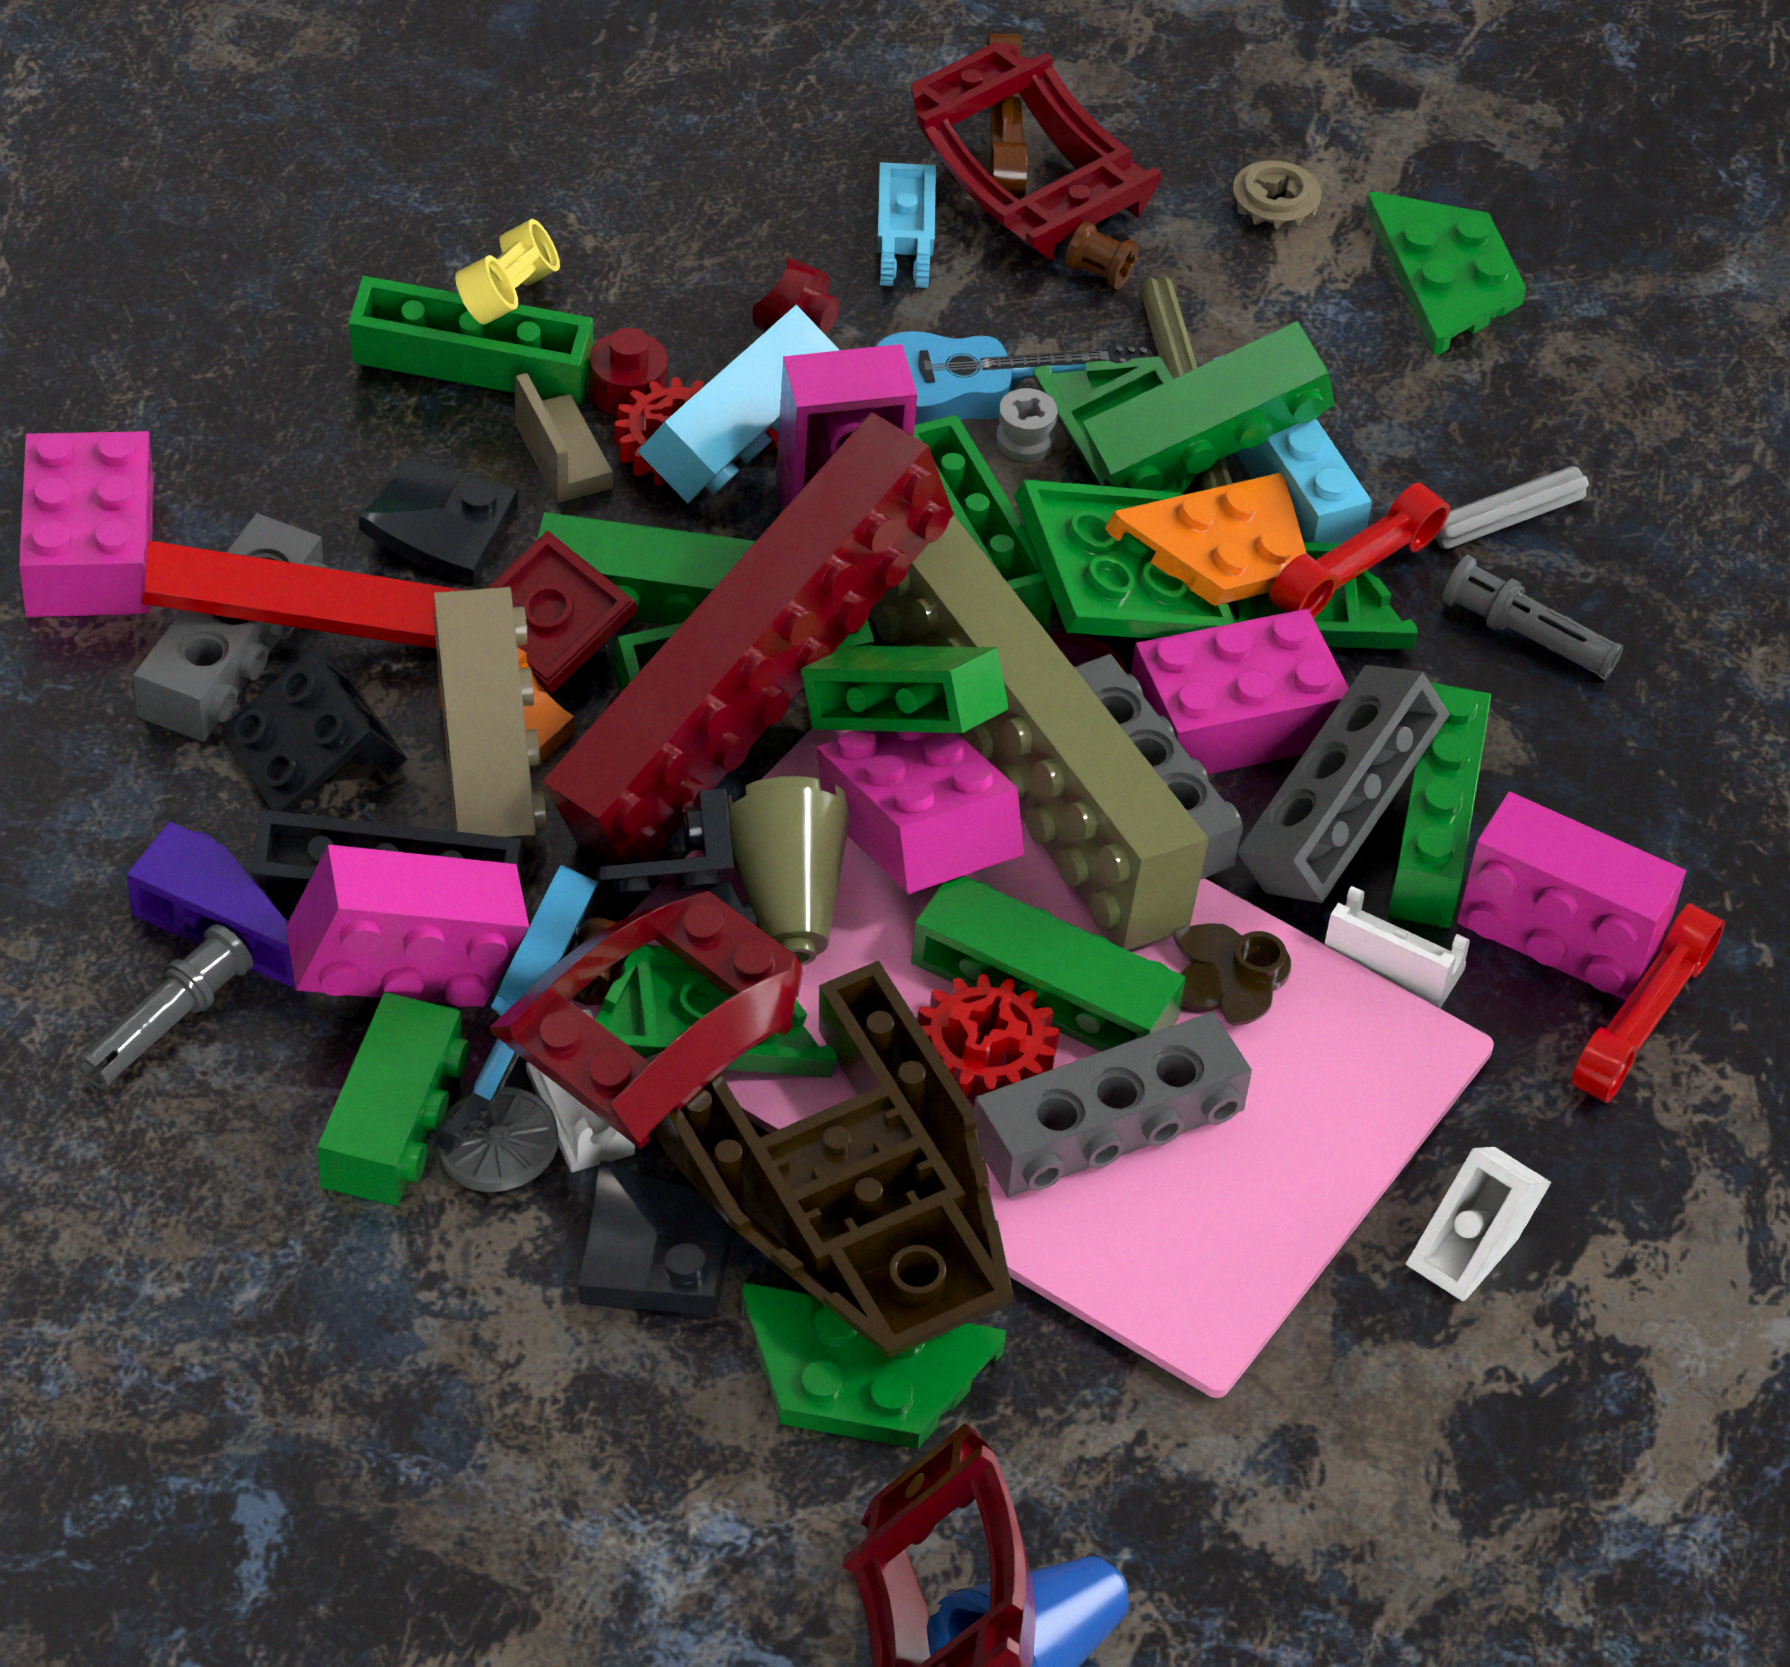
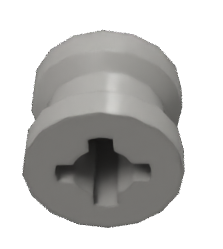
[996,388,1058,463]

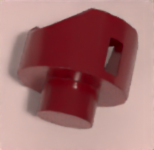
[752,256,840,334]
[589,327,668,417]

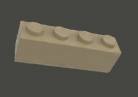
[432,587,546,850]

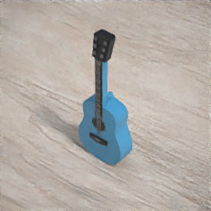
[876,331,1153,425]
[435,865,599,1152]

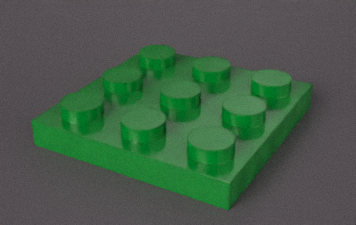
[1014,479,1235,639]

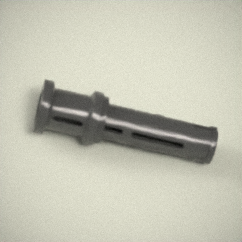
[1442,555,1623,680]
[76,924,253,1090]

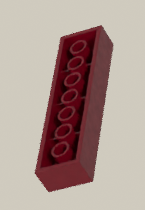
[542,412,954,866]

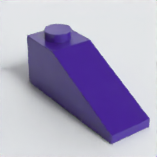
[127,822,296,989]

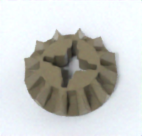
[1231,160,1322,230]

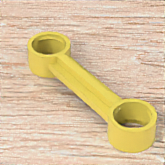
[455,219,560,325]

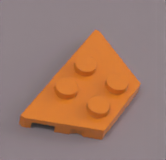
[1105,473,1307,606]

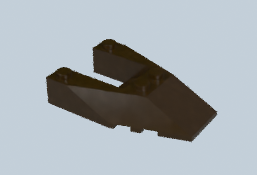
[645,960,1014,1359]

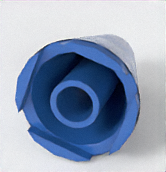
[927,1556,1129,1667]

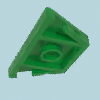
[1365,192,1526,355]
[1032,356,1199,493]
[1228,542,1418,650]
[595,945,837,1078]
[741,1283,1007,1449]

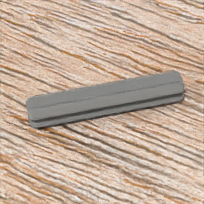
[1434,466,1589,549]

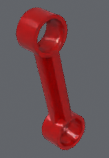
[1269,482,1450,618]
[1571,903,1725,1103]

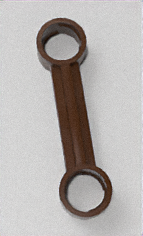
[987,33,1027,199]

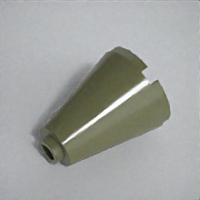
[727,776,851,965]

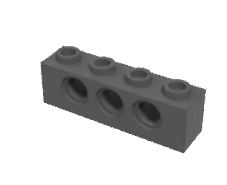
[133,513,328,742]
[1074,654,1243,880]
[1236,665,1450,903]
[974,1011,1252,1198]

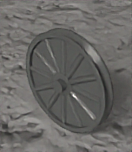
[436,1086,559,1192]

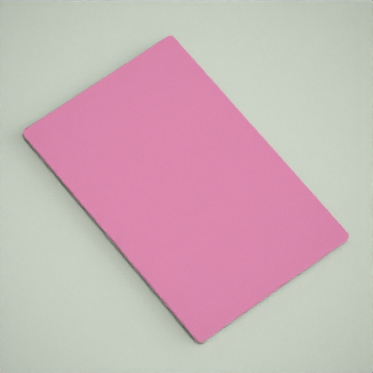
[570,728,1494,1398]

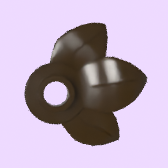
[1173,923,1291,1026]

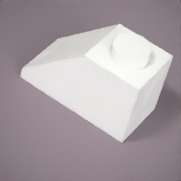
[1405,1147,1551,1301]

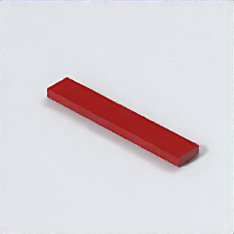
[141,540,463,649]

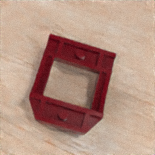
[911,42,1161,263]
[490,891,803,1149]
[842,1423,1036,1667]

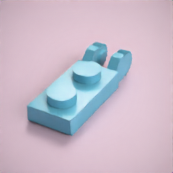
[877,162,936,288]

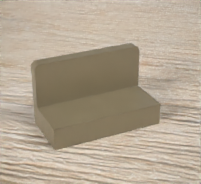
[515,373,613,503]

